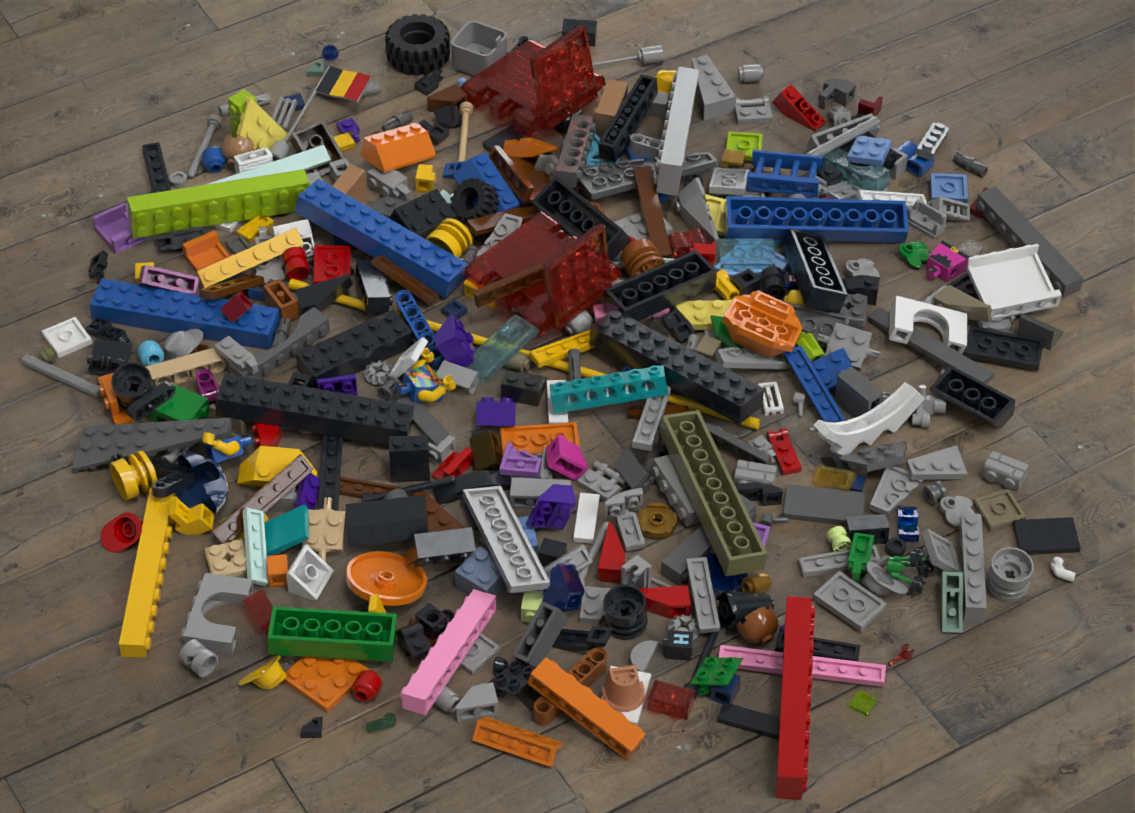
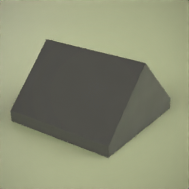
[1017,314,1064,350]

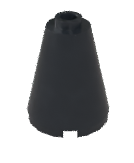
[715,590,775,631]

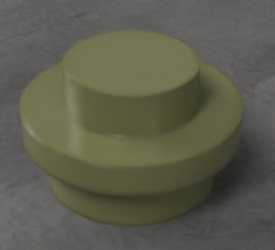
[39,345,56,363]

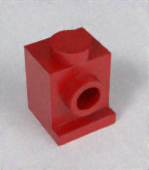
[690,242,716,267]

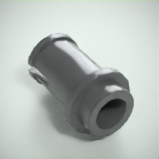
[463,245,479,269]

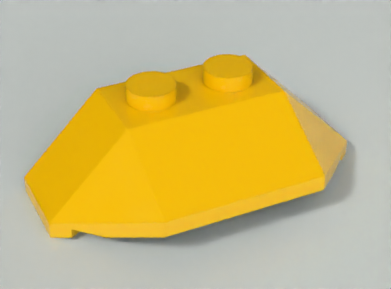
[237,446,318,490]

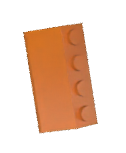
[361,123,436,173]

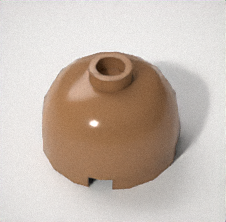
[221,134,257,168]

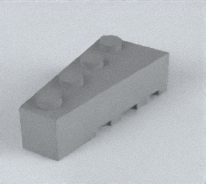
[691,55,736,121]

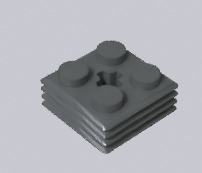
[834,293,868,330]

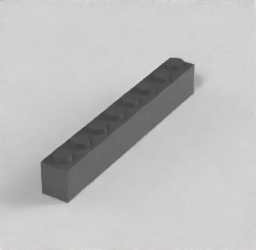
[976,186,1083,298]

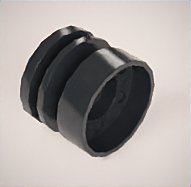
[111,362,155,411]
[603,584,648,640]

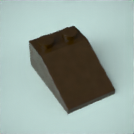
[290,120,345,177]

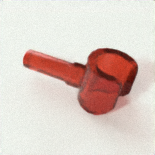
[887,643,914,667]

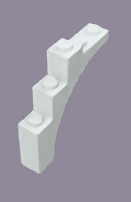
[814,382,925,456]

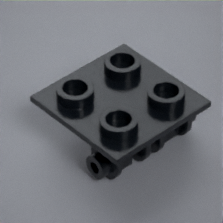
[87,339,132,375]
[488,660,536,698]

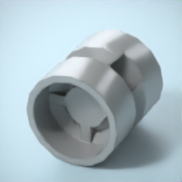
[179,639,219,678]

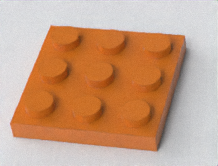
[282,656,369,713]

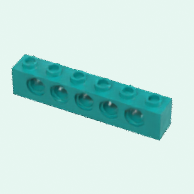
[549,365,668,414]

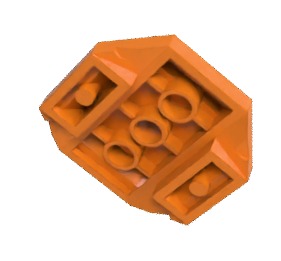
[722,291,803,358]

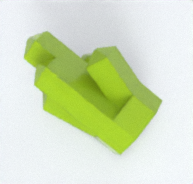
[796,331,825,362]

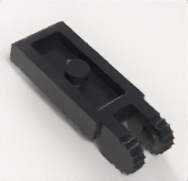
[154,226,206,252]

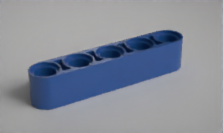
[395,290,445,370]

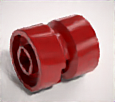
[282,246,310,281]

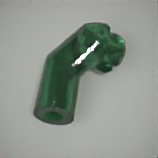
[366,712,397,733]

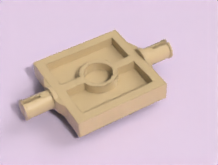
[302,497,346,561]

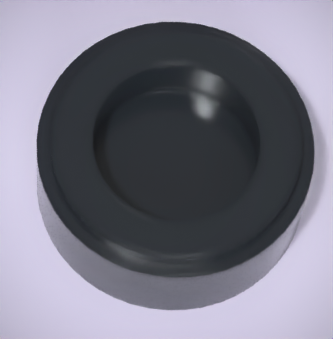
[886,538,906,557]

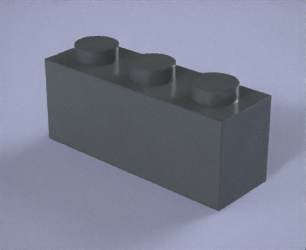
[512,601,568,667]

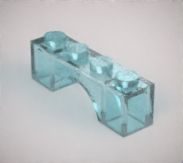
[823,148,890,191]

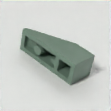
[940,571,963,633]

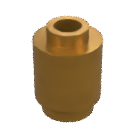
[741,573,771,593]

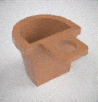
[601,665,645,712]

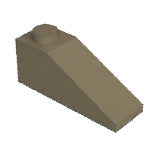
[934,285,992,321]

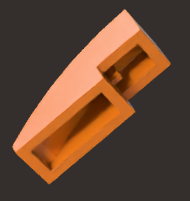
[503,138,559,157]

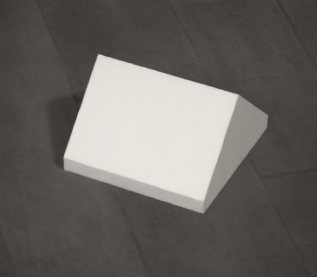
[286,544,334,601]

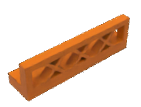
[472,716,563,767]

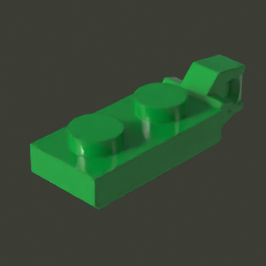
[848,533,874,582]

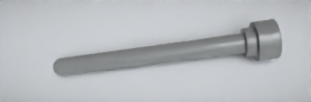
[188,114,222,178]
[567,522,609,595]

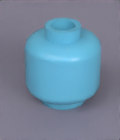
[137,340,164,366]

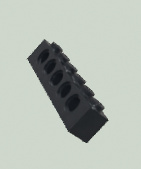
[598,74,658,163]

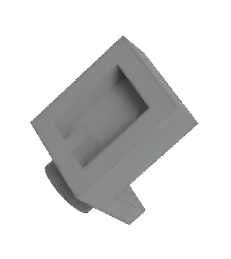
[534,154,558,180]
[428,435,456,464]

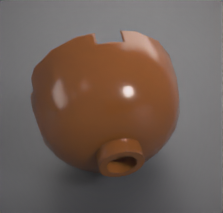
[736,606,779,644]

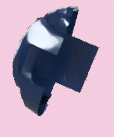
[175,452,229,514]

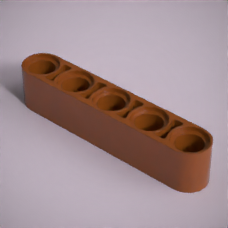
[534,648,607,726]

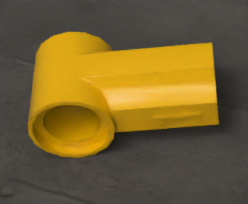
[711,269,740,300]

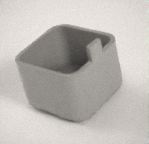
[451,21,507,79]

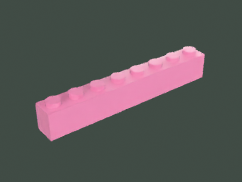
[400,589,496,715]

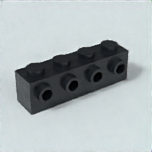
[355,260,393,315]

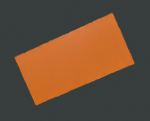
[500,422,580,456]

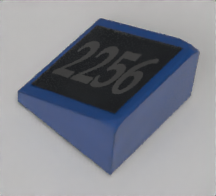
[248,285,265,301]

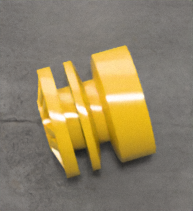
[426,218,472,258]
[110,450,157,501]

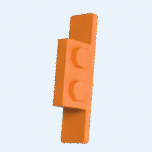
[98,373,136,424]

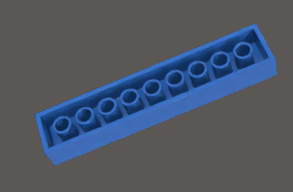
[295,179,469,298]
[724,196,909,243]
[89,278,280,350]

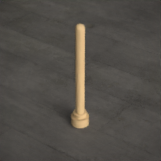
[458,102,473,162]

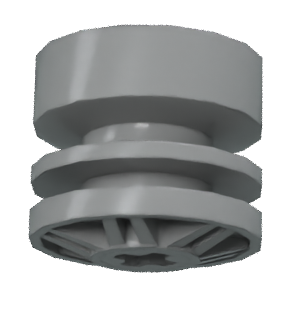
[986,547,1034,602]

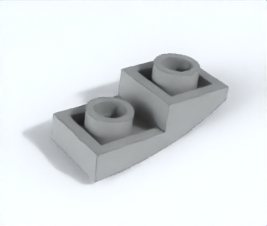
[604,488,643,517]

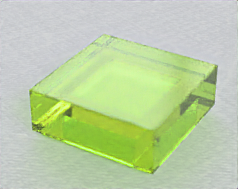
[849,689,878,717]

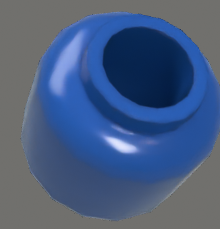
[202,146,226,173]

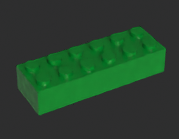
[268,606,397,662]

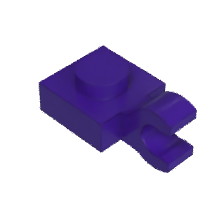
[336,118,360,143]

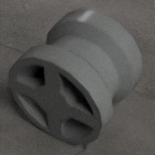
[923,481,947,505]

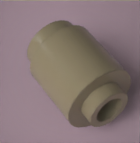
[502,349,531,372]

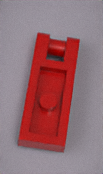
[766,427,802,476]

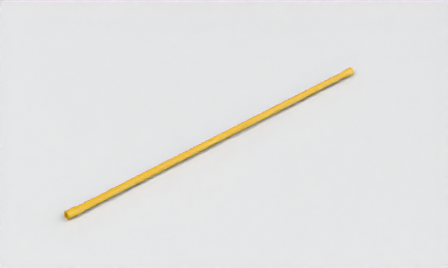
[288,279,761,430]

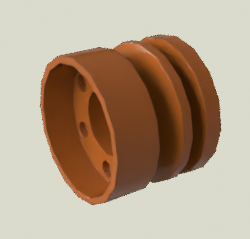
[620,239,666,278]

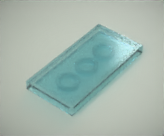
[465,315,539,382]

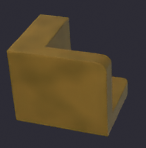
[721,149,745,168]

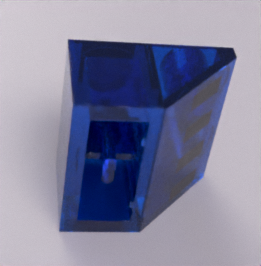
[542,563,585,611]

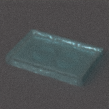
[719,239,775,269]

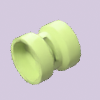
[826,526,852,552]

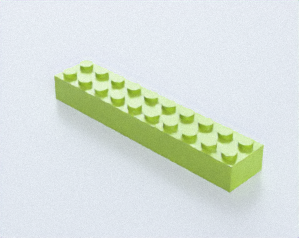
[127,169,310,239]

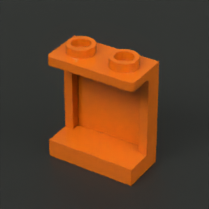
[182,230,234,272]

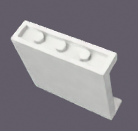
[966,244,1062,320]

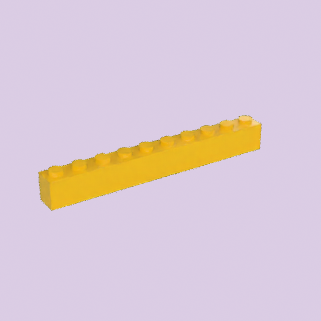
[119,487,178,658]

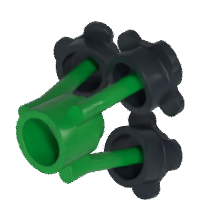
[886,549,934,597]

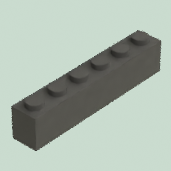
[661,494,757,586]

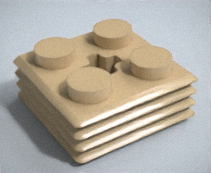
[204,539,247,578]

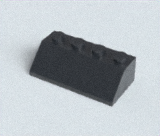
[929,365,1015,426]
[346,495,430,547]

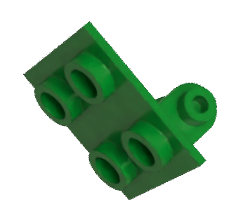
[690,657,743,695]

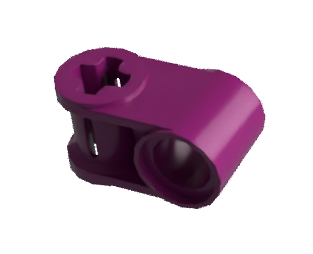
[196,369,219,403]

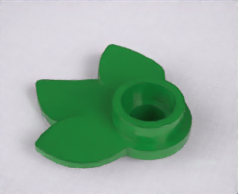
[899,241,931,269]

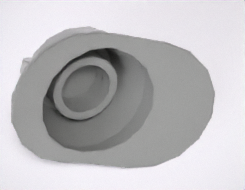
[165,329,203,360]
[862,562,908,596]

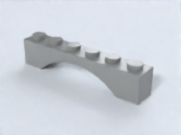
[959,513,987,623]

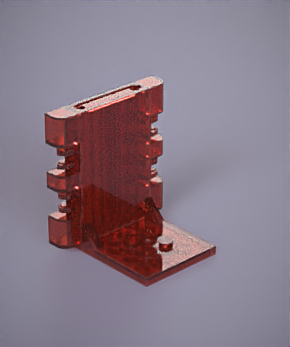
[461,24,606,138]
[464,212,621,337]

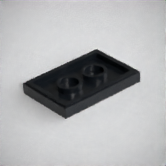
[1013,517,1081,555]

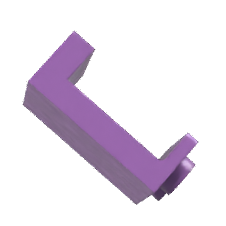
[93,203,147,254]

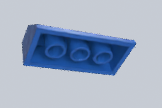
[453,152,521,213]

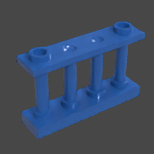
[747,150,824,197]

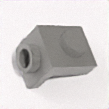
[828,106,851,127]

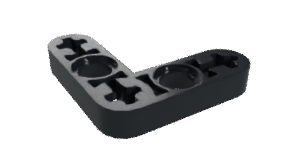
[150,459,195,498]

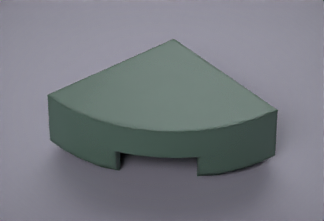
[307,61,325,77]

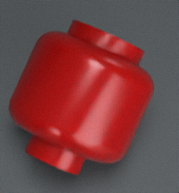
[352,670,382,702]

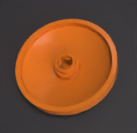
[345,551,427,606]

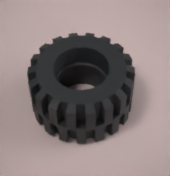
[450,178,500,223]

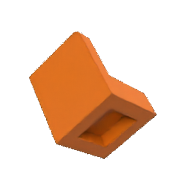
[267,554,288,588]

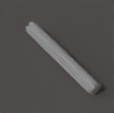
[805,116,880,156]
[21,354,100,397]

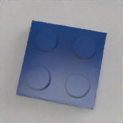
[811,347,852,393]

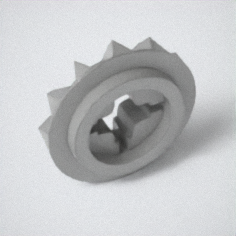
[364,360,393,385]
[668,613,700,640]

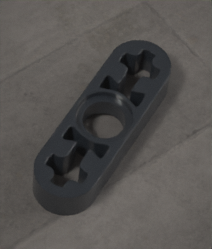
[127,381,176,421]

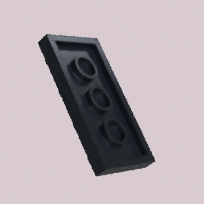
[964,326,1044,371]

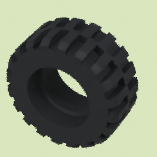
[385,14,450,75]

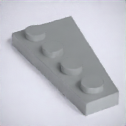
[715,346,789,370]

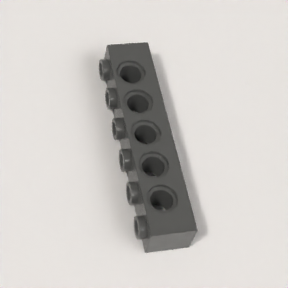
[555,114,596,188]

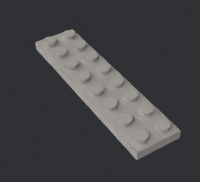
[462,486,550,593]

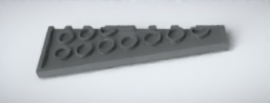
[578,152,717,200]
[71,418,233,474]

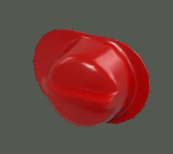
[101,512,143,552]

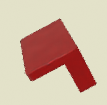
[432,447,473,480]

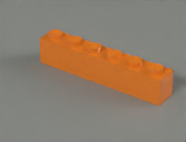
[527,657,646,760]

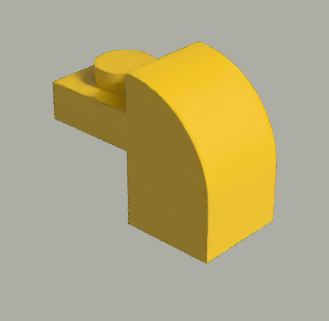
[168,498,214,535]

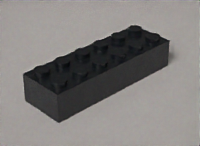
[531,176,632,267]
[782,228,848,313]
[603,250,717,321]
[296,309,413,389]

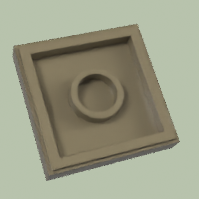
[973,489,1026,532]

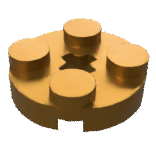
[637,503,677,538]

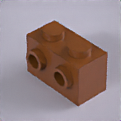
[263,279,300,323]

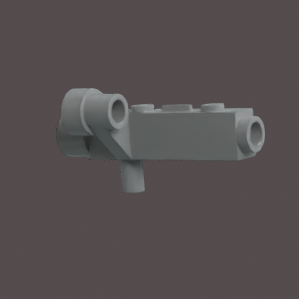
[882,385,946,428]

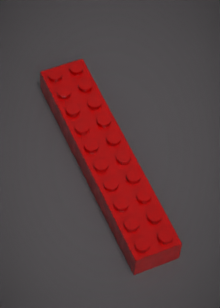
[776,596,815,800]

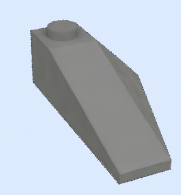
[675,177,719,252]

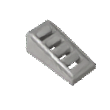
[932,196,970,222]

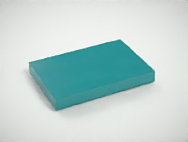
[264,505,309,556]

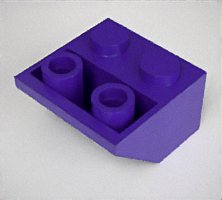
[434,314,475,367]
[316,374,358,396]
[476,397,517,426]
[526,484,577,530]

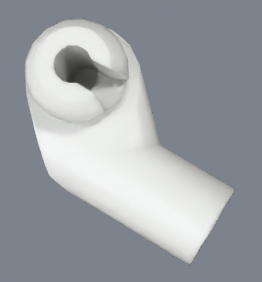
[1050,557,1076,582]

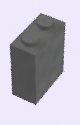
[834,367,883,418]

